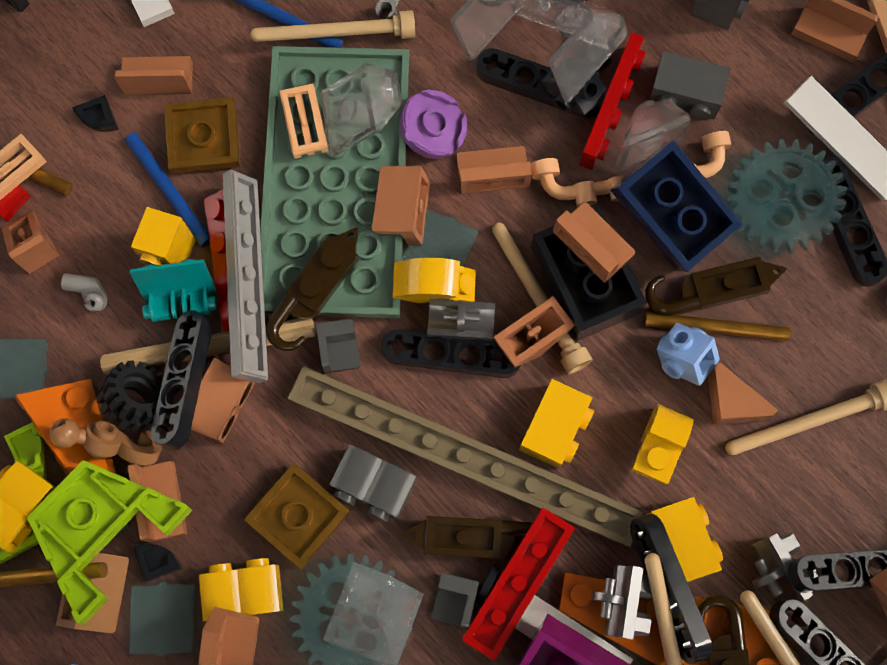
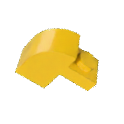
[392,258,476,304]
[631,404,694,486]

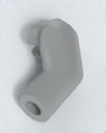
[61,273,108,312]

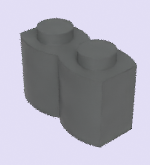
[329,444,418,522]

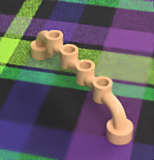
[531,131,732,207]

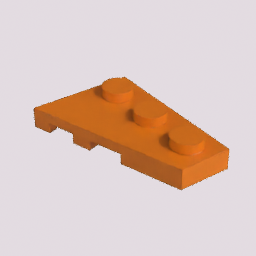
[15,379,116,476]

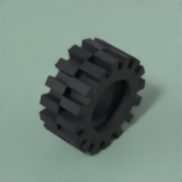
[97,360,164,433]

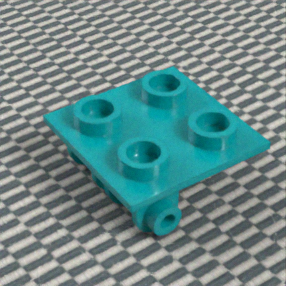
[130,259,218,322]

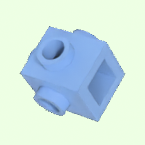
[656,322,720,386]

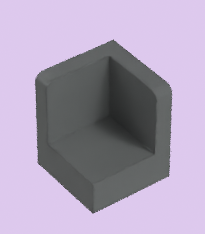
[316,318,361,374]
[432,573,479,628]

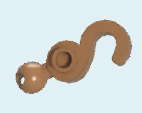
[49,418,162,466]

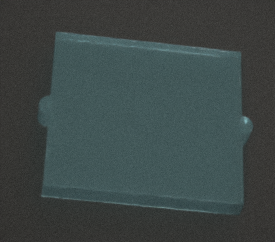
[402,209,479,266]
[0,339,49,399]
[129,582,195,657]

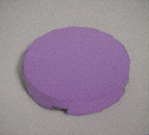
[399,89,467,159]

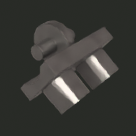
[427,299,495,341]
[750,533,818,602]
[591,565,652,639]

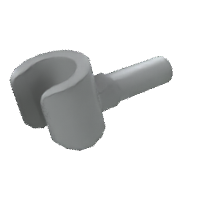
[375,0,399,19]

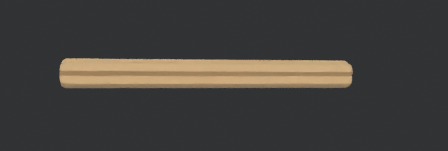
[100,319,315,375]

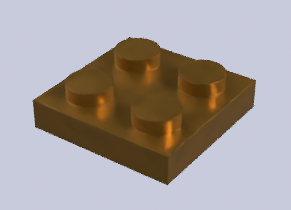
[164,97,241,174]
[244,463,351,570]

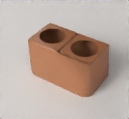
[191,355,255,444]

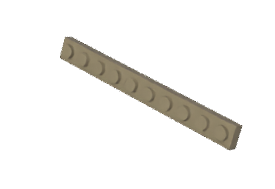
[288,366,644,548]

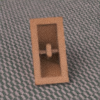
[2,211,60,274]
[493,296,575,368]
[708,362,778,425]

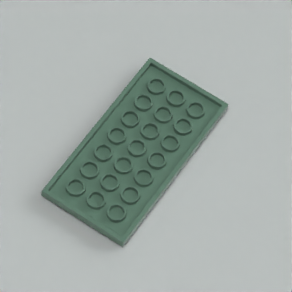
[260,46,410,318]

